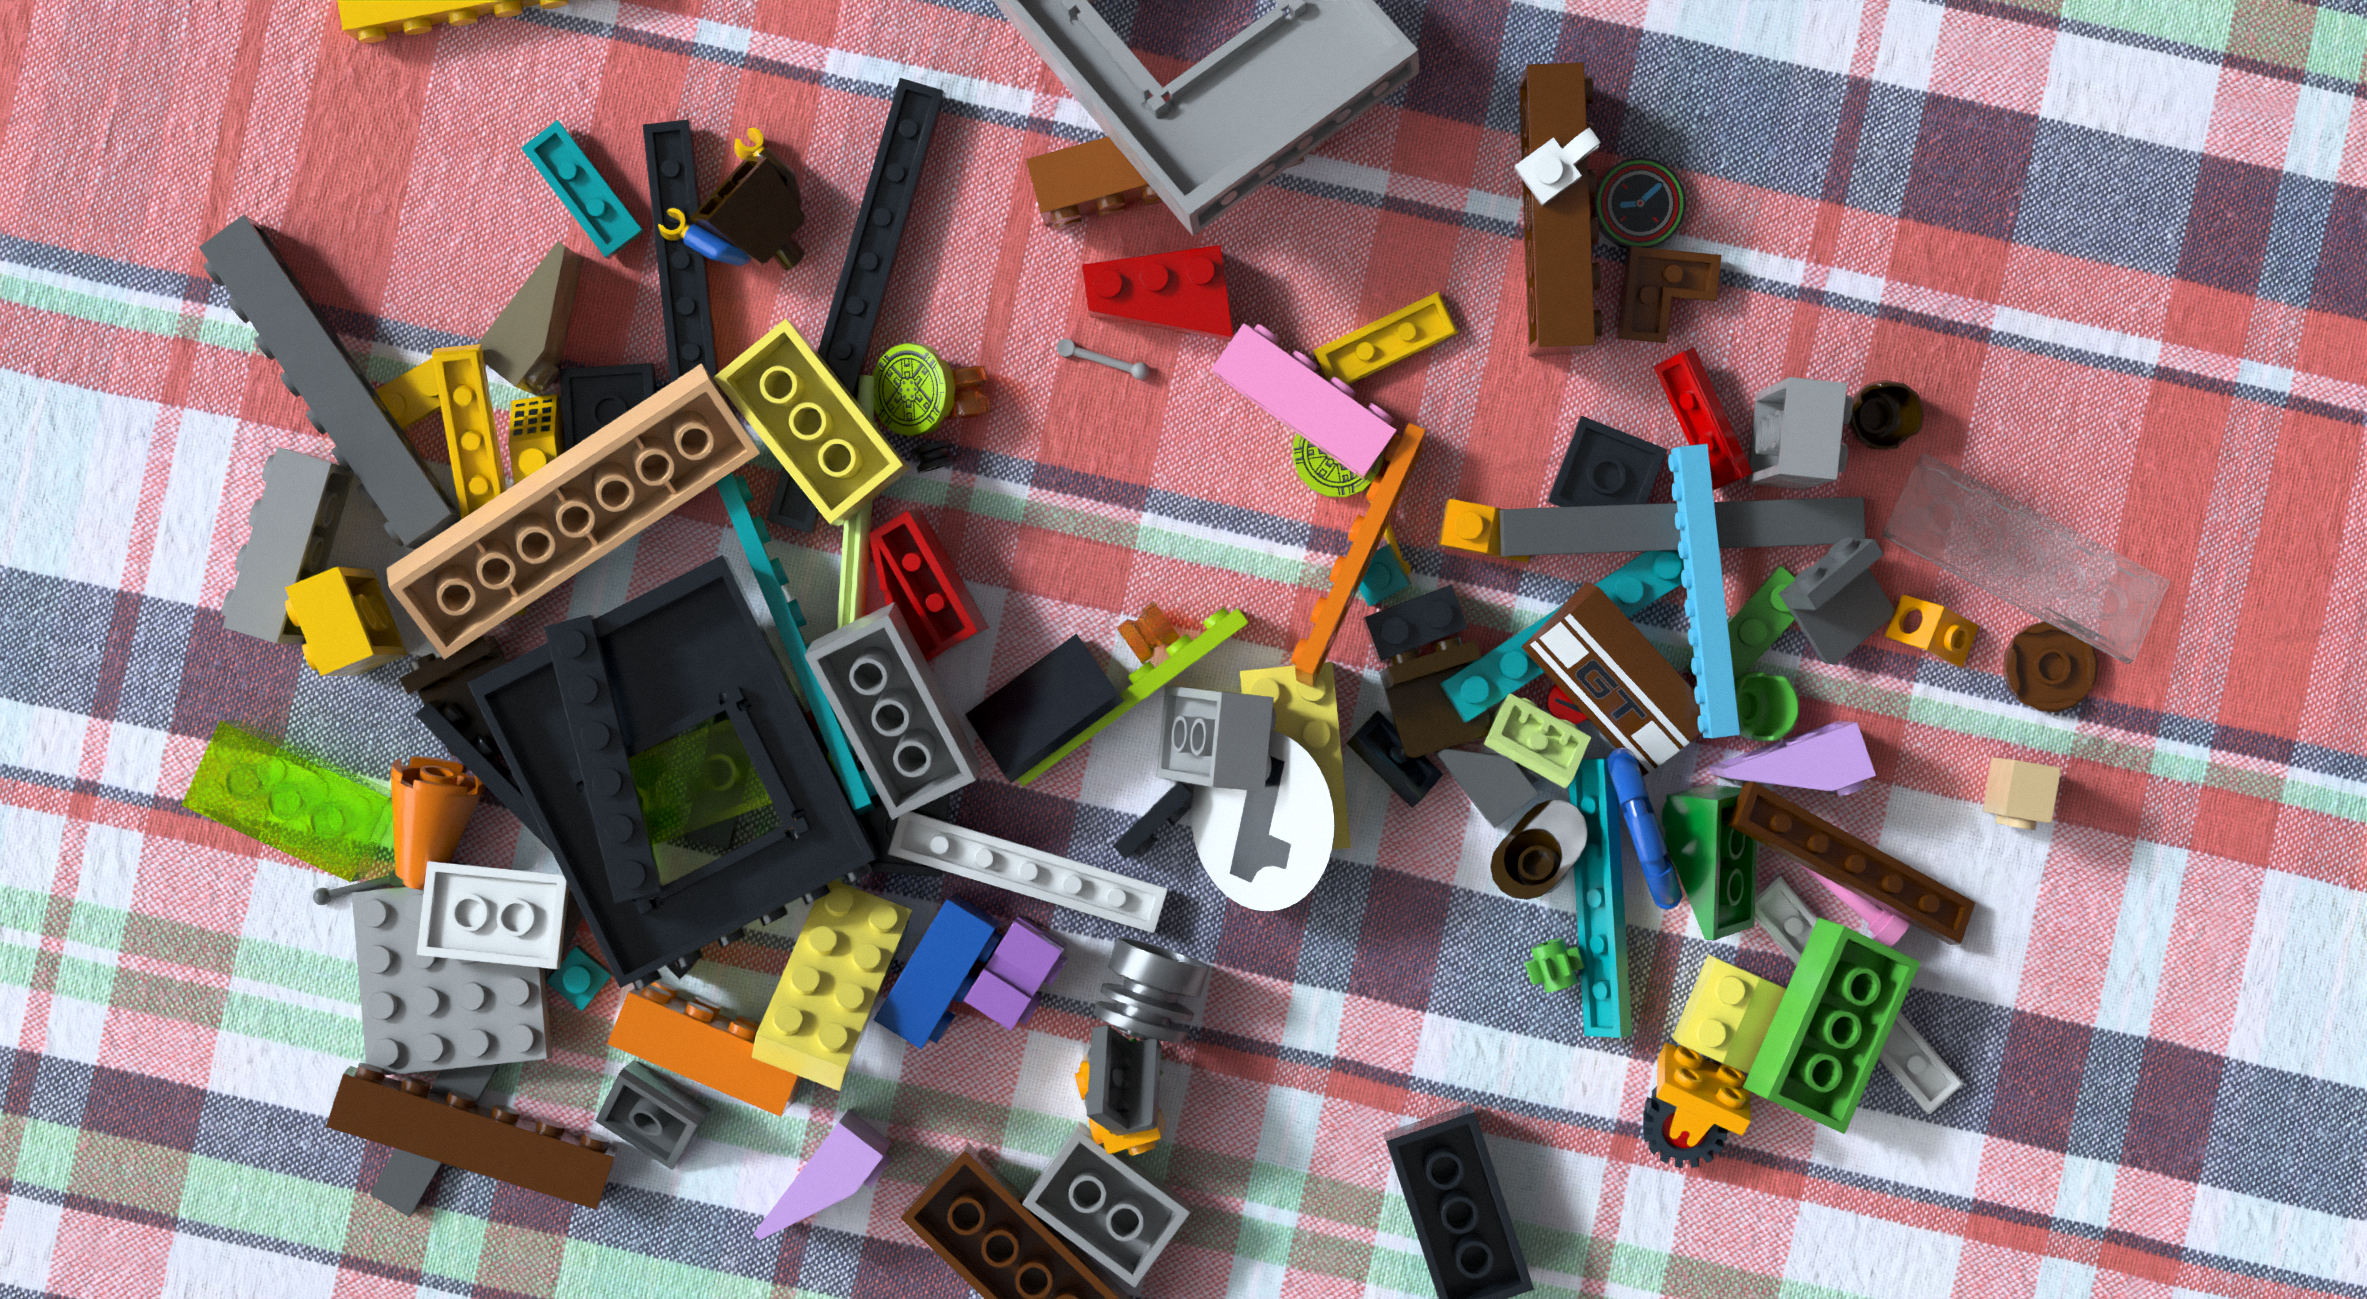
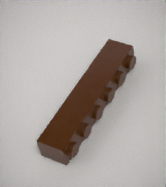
[326,1063,617,1210]

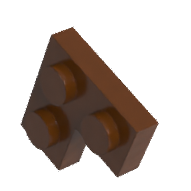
[1617,246,1722,343]

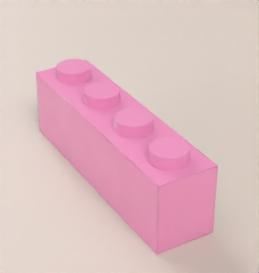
[1211,323,1396,480]

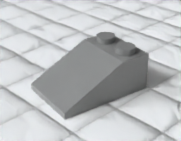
[1156,685,1276,791]

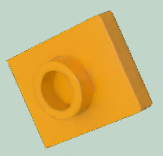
[1885,594,1979,668]

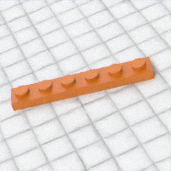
[1291,423,1426,688]

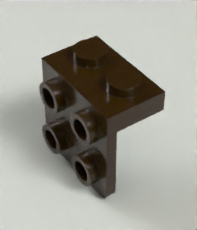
[399,635,508,757]
[1379,636,1492,758]

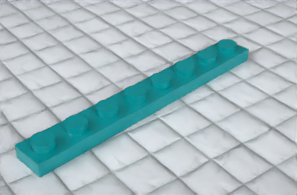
[716,472,878,816]

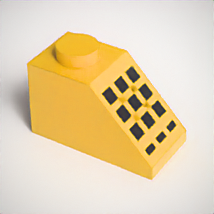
[508,394,565,485]

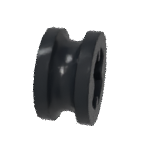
[911,439,957,474]

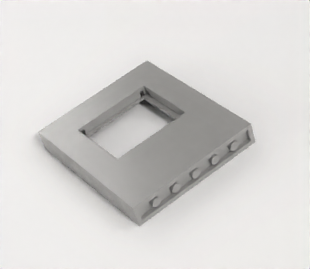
[993,0,1419,236]

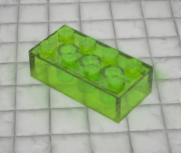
[181,719,393,883]
[630,719,773,847]

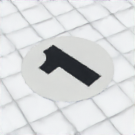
[1191,731,1335,911]

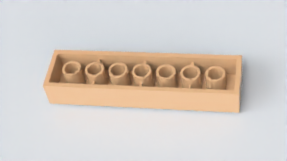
[386,363,760,660]

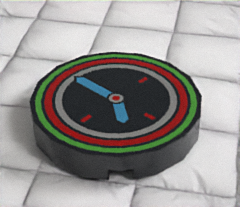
[1593,157,1686,249]

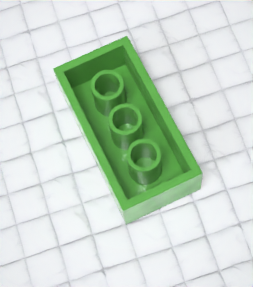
[1743,917,1921,1134]

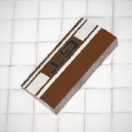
[1521,582,1701,776]

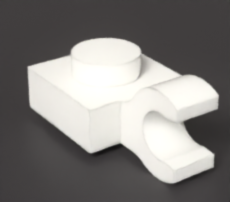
[1514,127,1601,206]

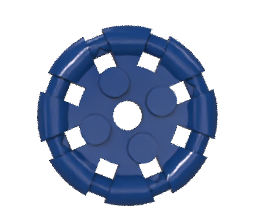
[1608,748,1682,910]

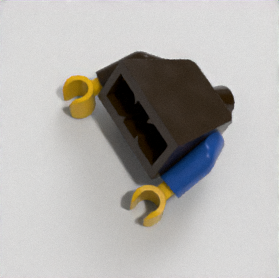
[658,128,805,270]

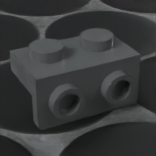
[1085,1025,1161,1136]

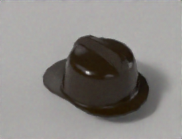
[1490,799,1588,900]

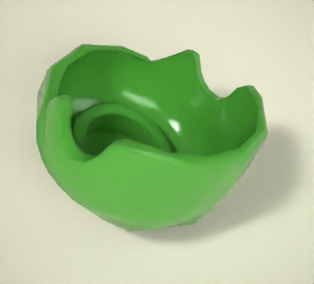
[1734,671,1799,741]

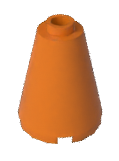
[391,756,485,890]

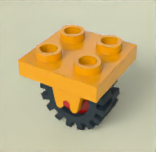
[1643,1042,1751,1168]

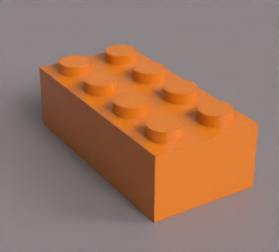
[607,980,804,1117]

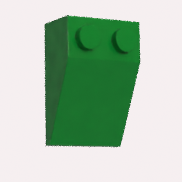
[1662,784,1757,941]

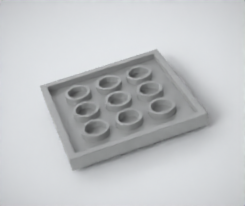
[351,887,552,1075]

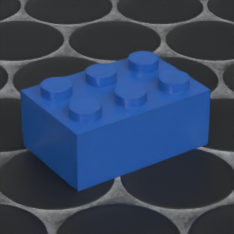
[873,893,1004,1049]

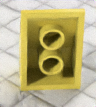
[1672,954,1787,1074]

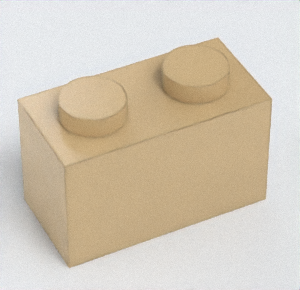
[1983,757,2061,830]

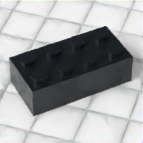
[1383,1104,1534,1299]

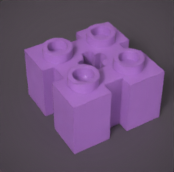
[963,914,1068,1031]

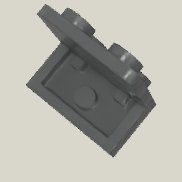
[1779,537,1894,665]

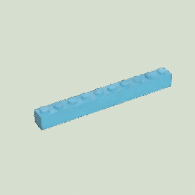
[1668,444,1740,738]

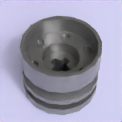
[1093,937,1209,1044]

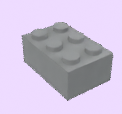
[1022,1121,1190,1288]

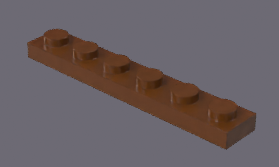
[1728,781,1976,945]

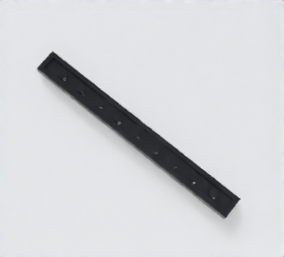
[767,78,946,534]

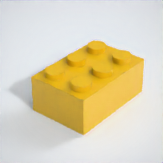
[285,566,408,676]

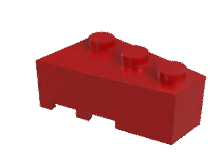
[869,508,990,664]

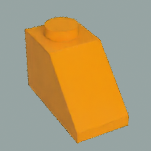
[1437,499,1529,563]

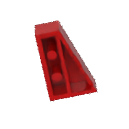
[1082,245,1233,342]

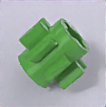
[1524,937,1585,993]

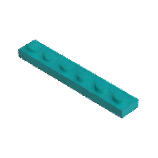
[1439,550,1684,722]
[1569,758,1632,1038]

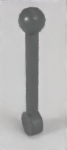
[313,869,404,906]

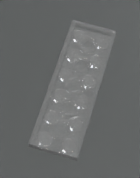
[1882,453,2171,664]

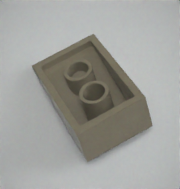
[477,241,583,394]

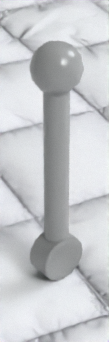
[1057,339,1150,380]

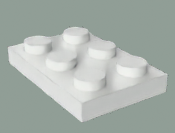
[417,861,569,969]

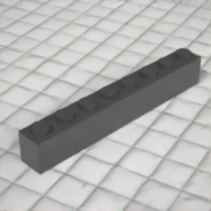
[199,215,461,550]

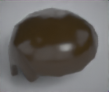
[1848,380,1924,450]

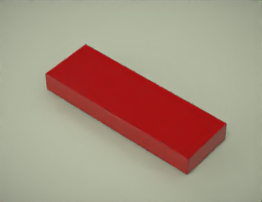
[1653,347,1753,491]

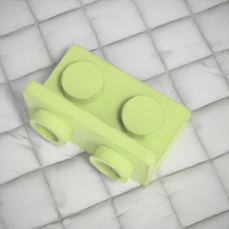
[1484,693,1591,789]

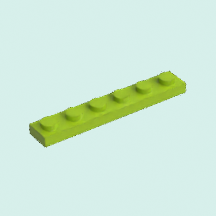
[1017,606,1249,787]

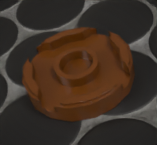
[2002,621,2098,712]

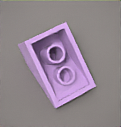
[1709,721,1876,796]
[753,1109,892,1240]

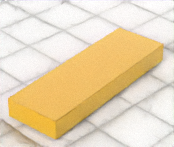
[1313,291,1458,386]

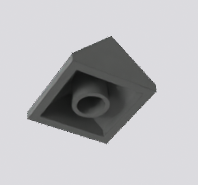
[595,1060,712,1170]

